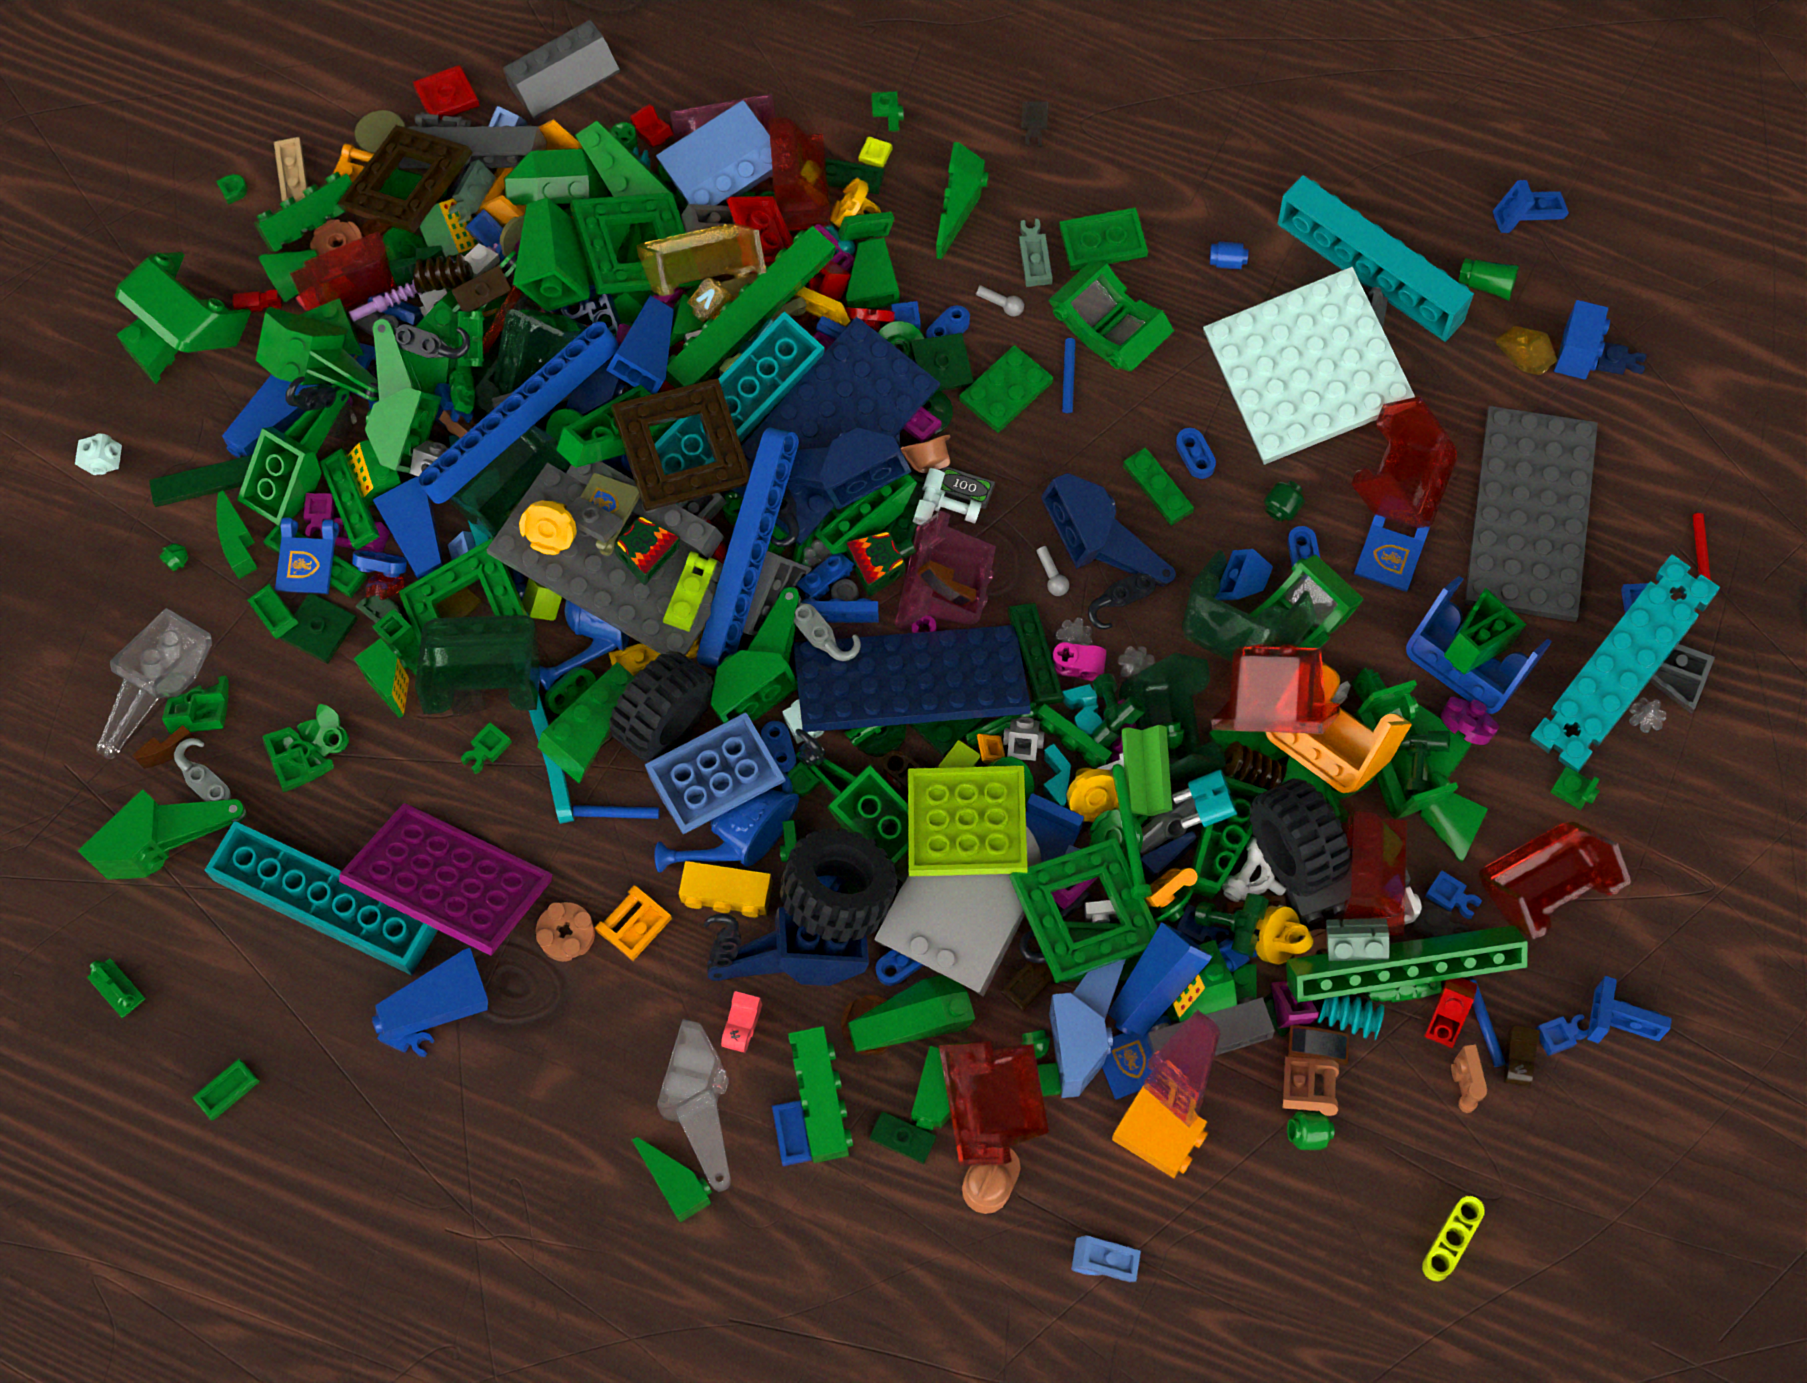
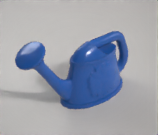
[535,600,630,691]
[654,772,799,873]

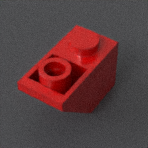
[1424,977,1478,1048]

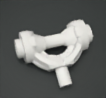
[1222,837,1287,902]

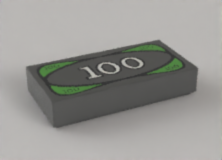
[940,467,995,509]

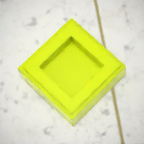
[859,136,892,168]

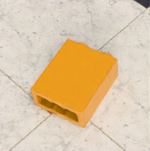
[1112,1083,1208,1178]

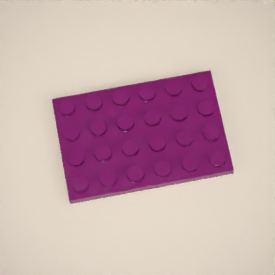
[339,803,552,956]

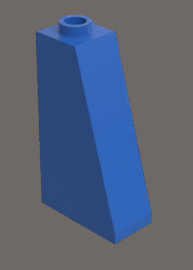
[606,295,674,394]
[222,374,319,458]
[372,476,444,580]
[1107,922,1212,1036]
[372,948,488,1042]

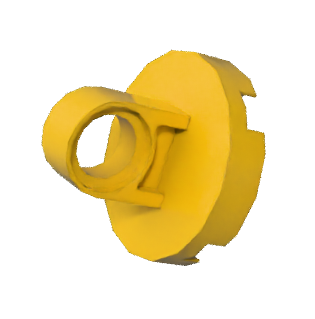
[830,178,881,228]
[519,500,577,555]
[1066,768,1119,822]
[1255,905,1314,964]

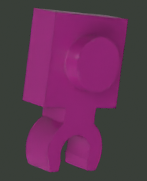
[303,493,335,539]

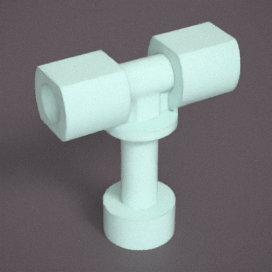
[913,468,982,526]

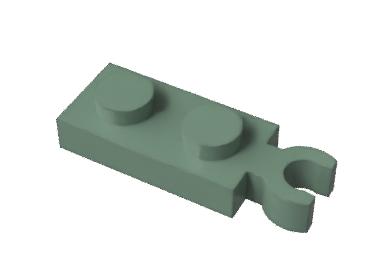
[449,159,496,224]
[1019,219,1052,287]

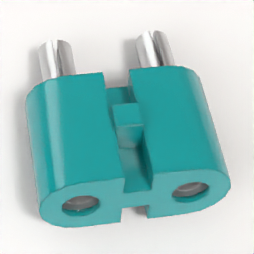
[1172,769,1237,829]

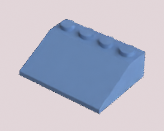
[656,100,786,206]
[645,712,786,834]

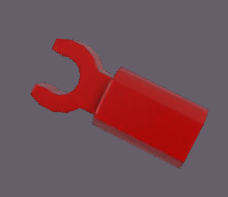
[233,290,282,312]

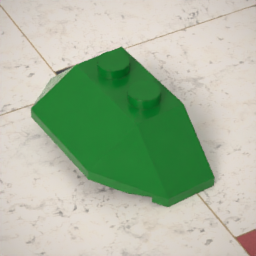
[504,149,608,205]
[815,474,917,555]

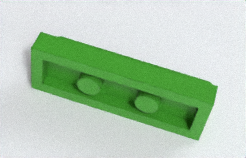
[1122,725,1172,816]

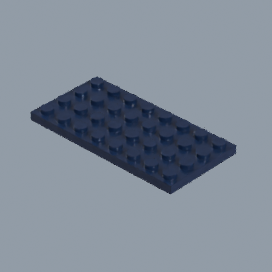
[730,316,940,546]
[793,625,1031,732]

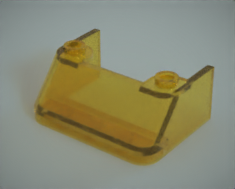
[637,223,766,296]

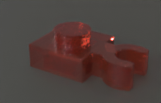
[366,572,404,600]

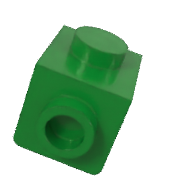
[872,91,904,131]

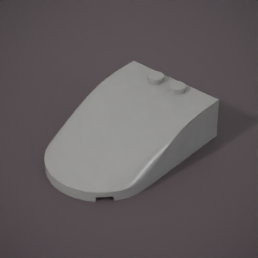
[874,826,1042,997]

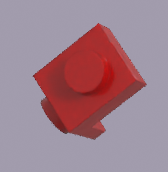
[630,104,673,147]

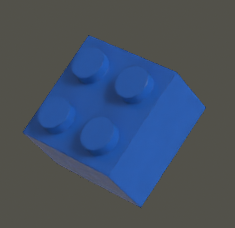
[1554,300,1611,380]

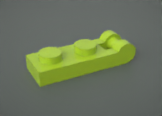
[663,551,718,632]

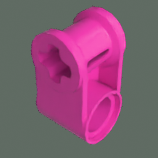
[1052,642,1107,681]

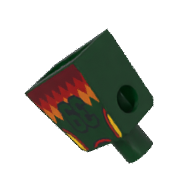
[615,516,680,586]
[846,532,916,597]

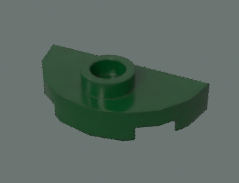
[356,596,405,623]

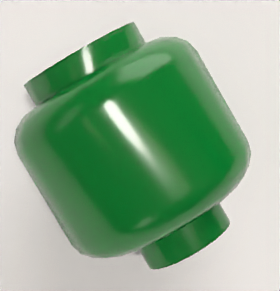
[1287,1111,1335,1150]

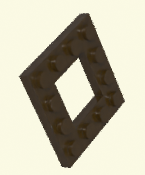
[337,125,473,233]
[611,378,750,512]

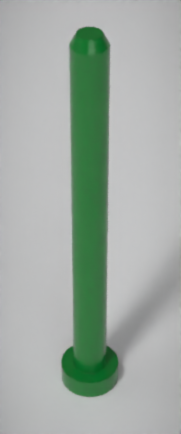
[1112,764,1152,899]

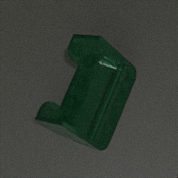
[491,309,588,436]
[448,425,572,540]
[415,615,540,714]
[1119,653,1226,784]

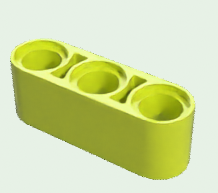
[1422,1196,1484,1281]

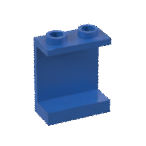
[1026,793,1084,862]

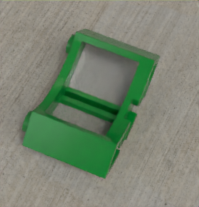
[1048,260,1174,372]
[1231,554,1364,682]

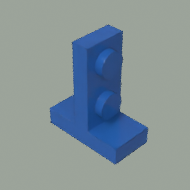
[1492,180,1569,233]
[1587,976,1672,1043]

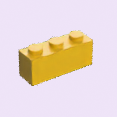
[679,861,773,918]

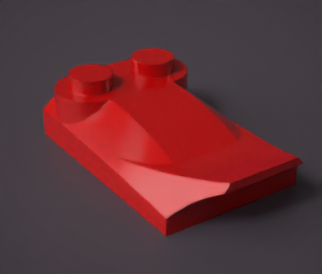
[727,197,793,273]

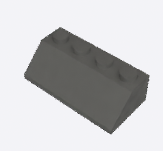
[503,20,620,120]

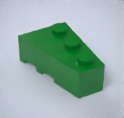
[116,318,179,384]

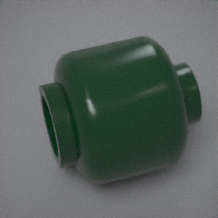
[1264,481,1305,523]

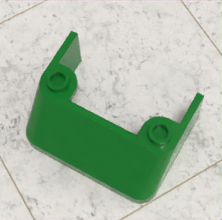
[115,252,252,352]
[1354,680,1458,820]

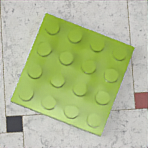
[908,766,1027,876]

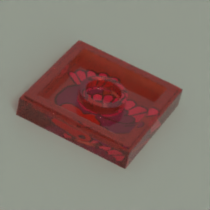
[483,285,522,354]

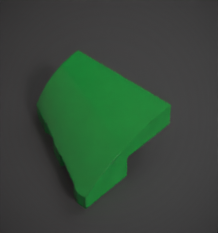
[258,249,331,302]
[162,676,229,734]
[262,727,334,793]
[1419,793,1488,862]

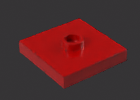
[413,65,480,120]

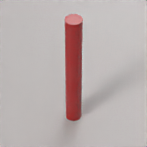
[1692,513,1711,580]

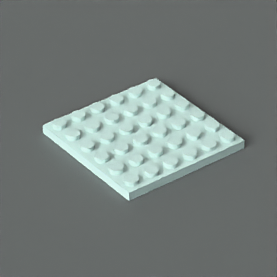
[1203,267,1416,465]

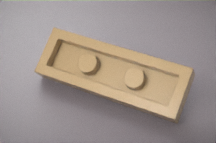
[274,137,308,201]

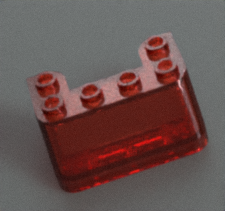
[1351,396,1457,528]
[1479,822,1631,939]

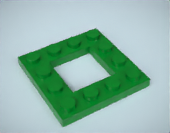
[570,192,701,295]
[398,538,535,686]
[1009,838,1158,983]

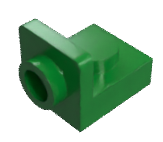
[1550,766,1600,810]

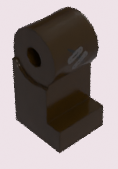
[1504,1025,1540,1087]

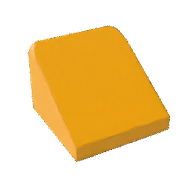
[977,734,1005,766]

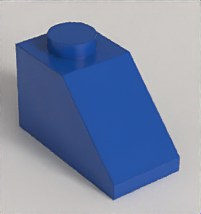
[1214,549,1273,601]

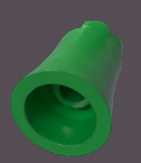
[1458,258,1519,301]

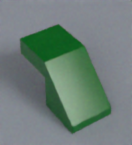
[372,608,427,675]

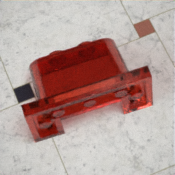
[769,117,831,230]
[290,231,397,311]
[1211,644,1340,734]
[1344,811,1407,936]
[939,1041,1049,1166]

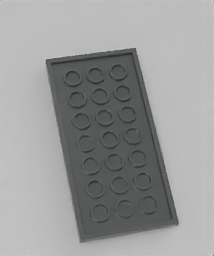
[1464,406,1598,622]
[487,463,724,656]

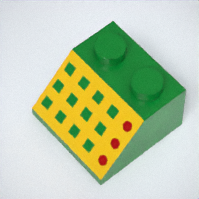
[419,199,480,258]
[348,440,403,506]
[354,638,409,718]
[1172,940,1237,1022]

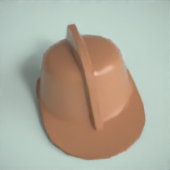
[900,435,951,474]
[962,1143,1021,1214]

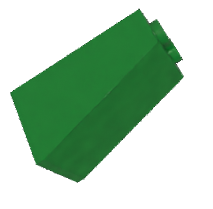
[513,197,590,312]

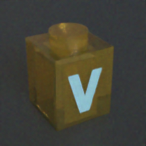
[687,277,735,322]

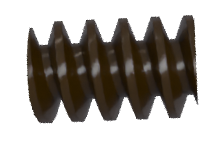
[413,254,474,293]
[1222,741,1287,790]

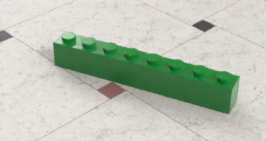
[665,226,836,389]
[1286,925,1528,1002]

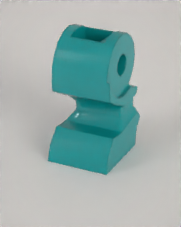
[1063,684,1102,739]

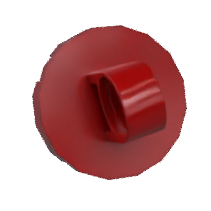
[844,307,895,333]

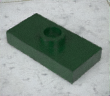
[869,1112,937,1165]

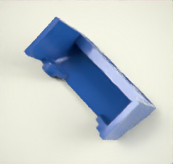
[1406,576,1552,714]

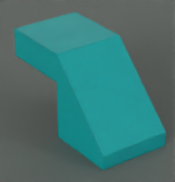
[1043,744,1071,808]

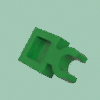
[461,722,512,774]

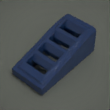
[1141,831,1196,882]

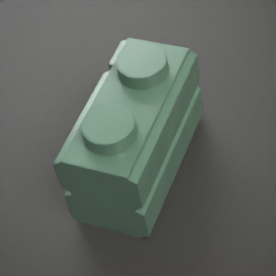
[1326,918,1389,961]

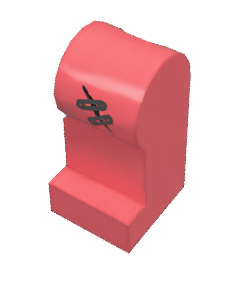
[721,991,762,1053]

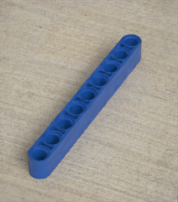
[418,322,619,503]
[697,427,799,670]

